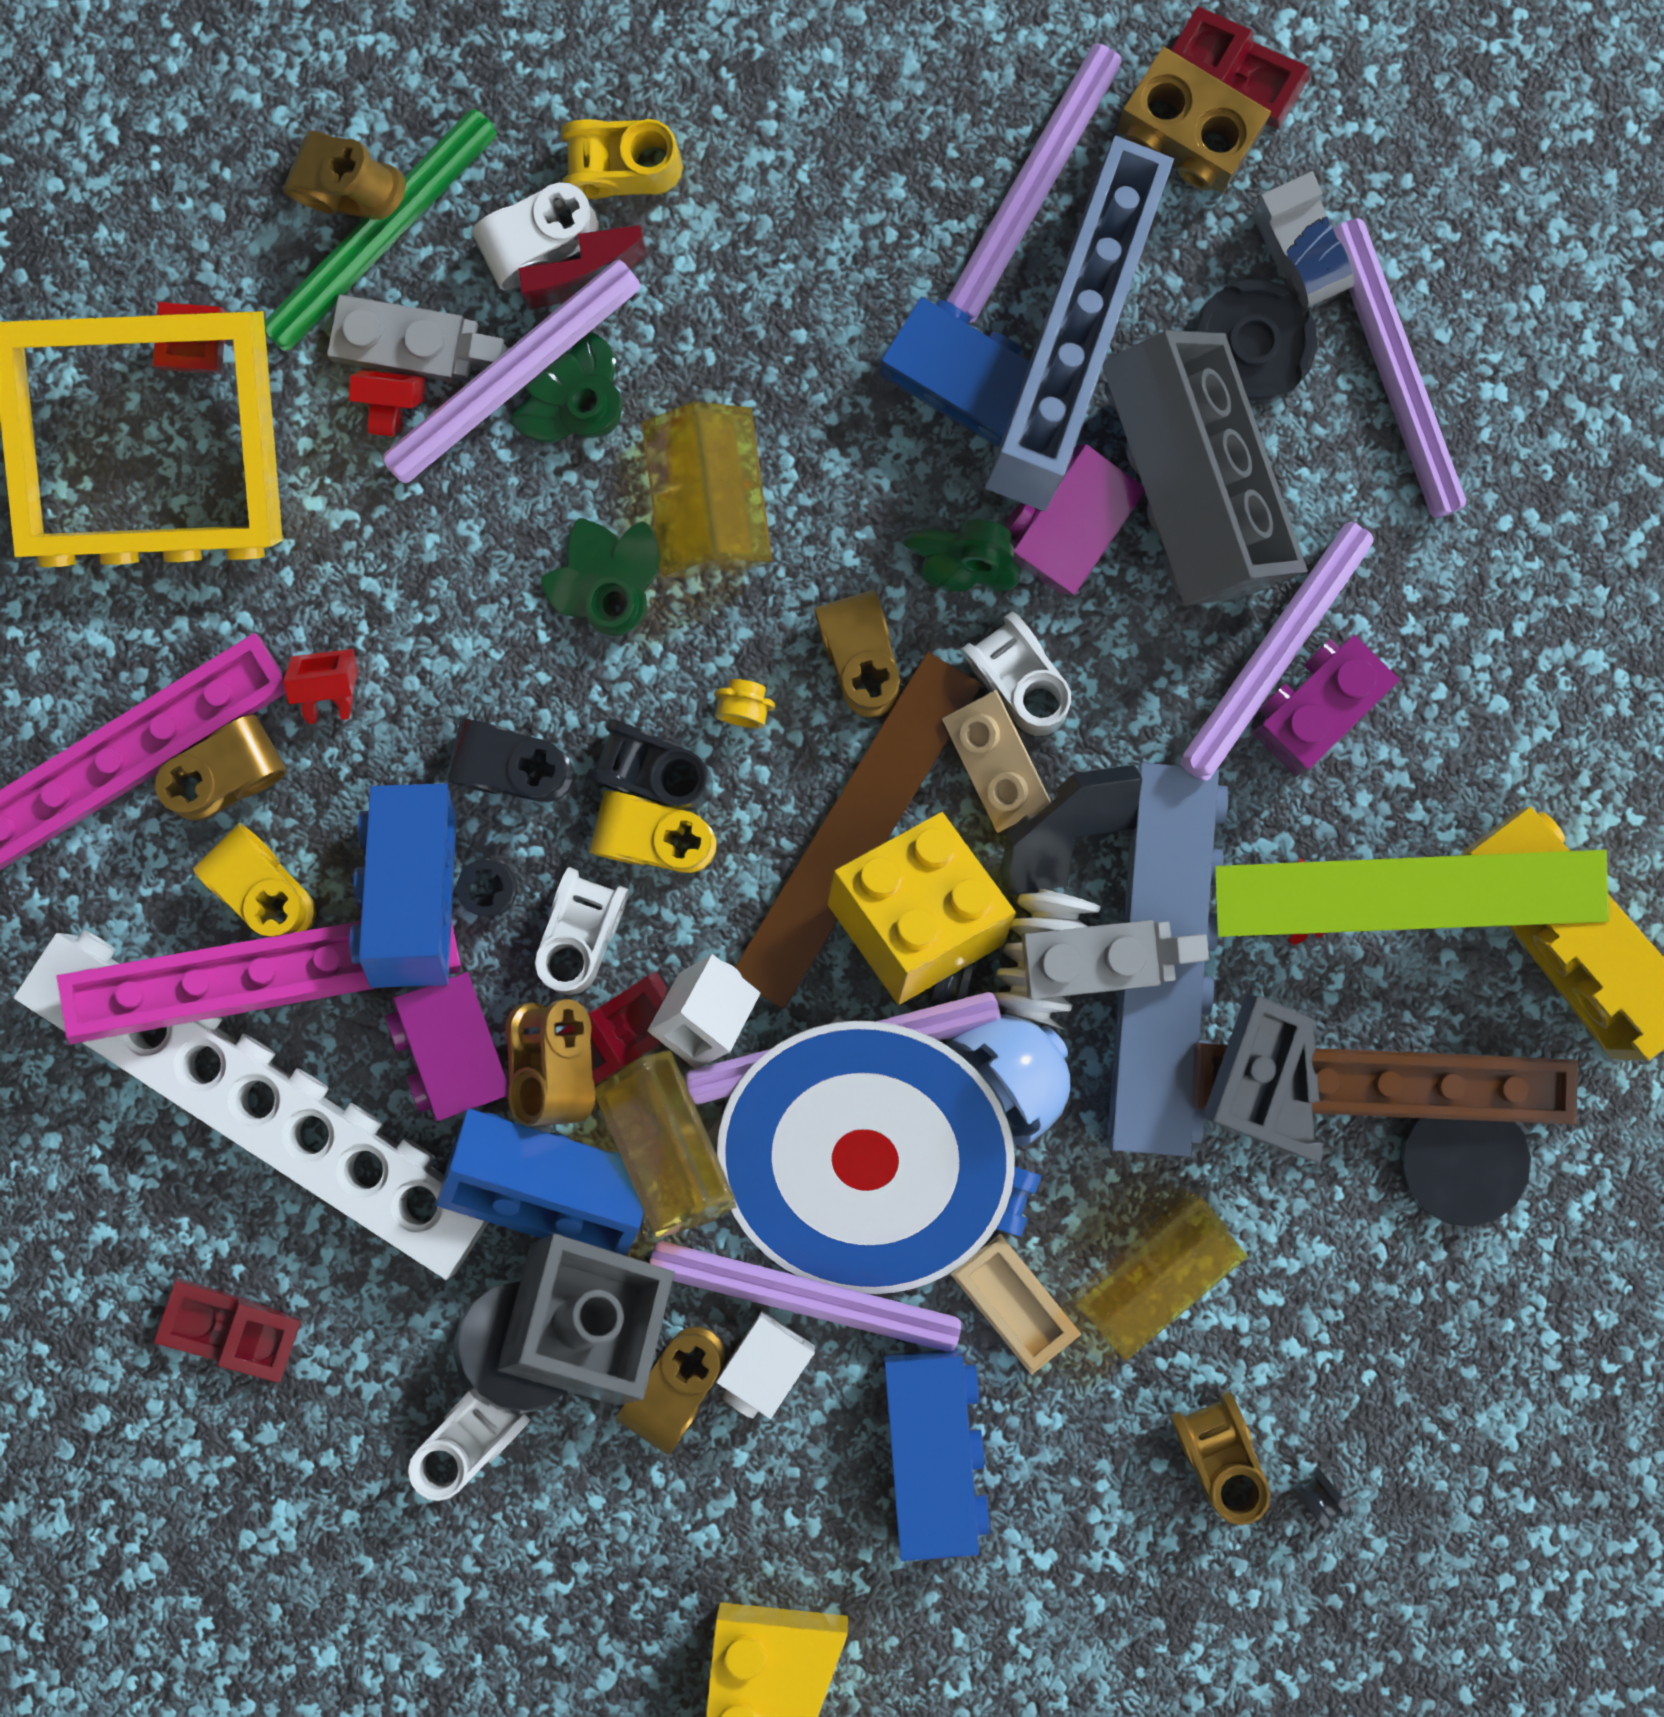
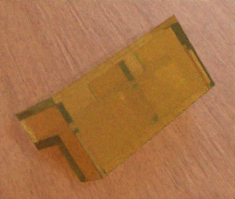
[641,401,773,578]
[595,1050,737,1239]
[1070,1192,1249,1361]

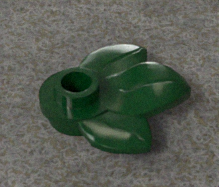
[510,331,622,444]
[541,518,661,636]
[902,519,1022,592]

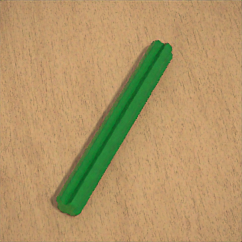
[264,109,497,351]

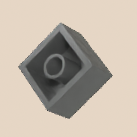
[497,1234,675,1406]

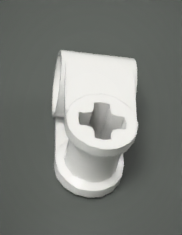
[472,182,599,290]
[960,611,1071,736]
[535,867,629,995]
[408,1392,531,1501]

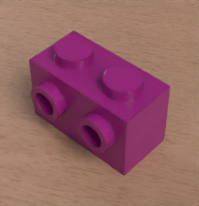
[1004,444,1145,595]
[1251,634,1400,777]
[384,972,509,1121]

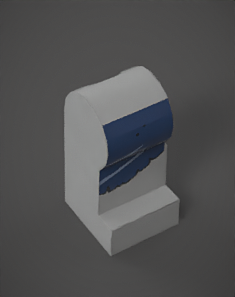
[1252,171,1354,308]

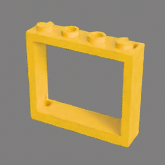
[0,311,283,567]

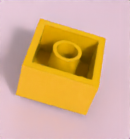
[827,812,1016,1005]

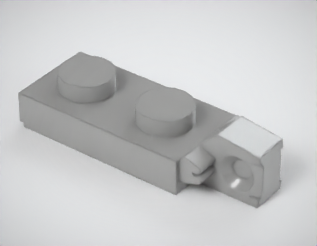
[327,295,508,383]
[1021,920,1209,1000]

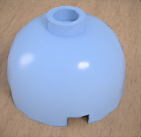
[946,1014,1070,1147]

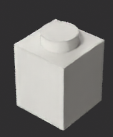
[647,954,760,1069]
[716,1310,815,1419]

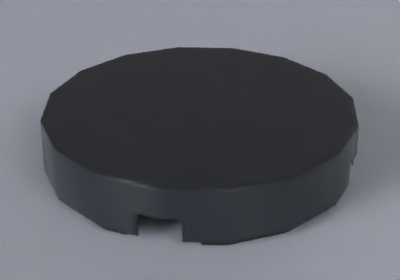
[1192,278,1318,406]
[1400,1118,1531,1227]
[453,1281,567,1415]

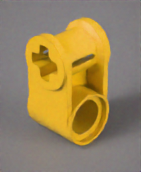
[561,119,683,199]
[589,790,717,873]
[193,823,316,937]

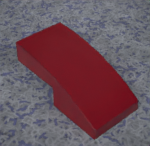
[1171,6,1310,130]
[518,225,647,310]
[558,971,669,1086]
[153,1277,301,1383]

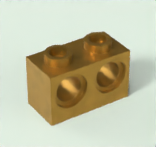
[1117,46,1271,195]

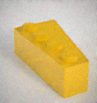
[1457,806,1664,1061]
[706,1602,848,1717]

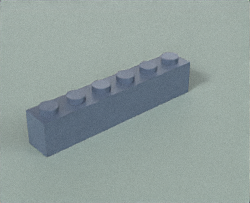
[984,135,1174,512]
[1106,763,1228,1157]

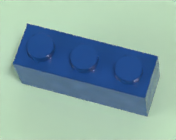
[880,296,1029,448]
[350,784,456,988]
[436,1108,653,1256]
[884,1349,990,1561]

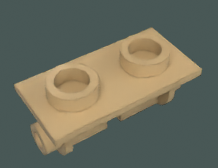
[942,690,1051,833]

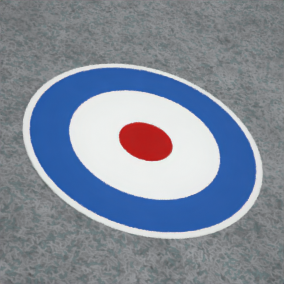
[717,1021,1015,1294]

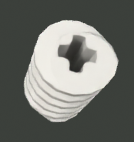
[993,889,1101,1030]

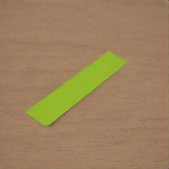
[1215,850,1609,937]

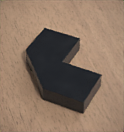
[1000,765,1143,895]

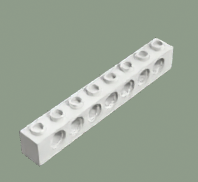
[14,930,489,1280]

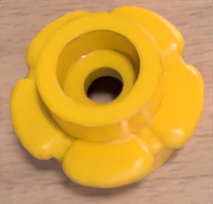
[714,679,775,729]

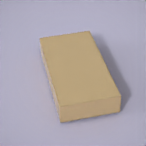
[950,1232,1081,1375]

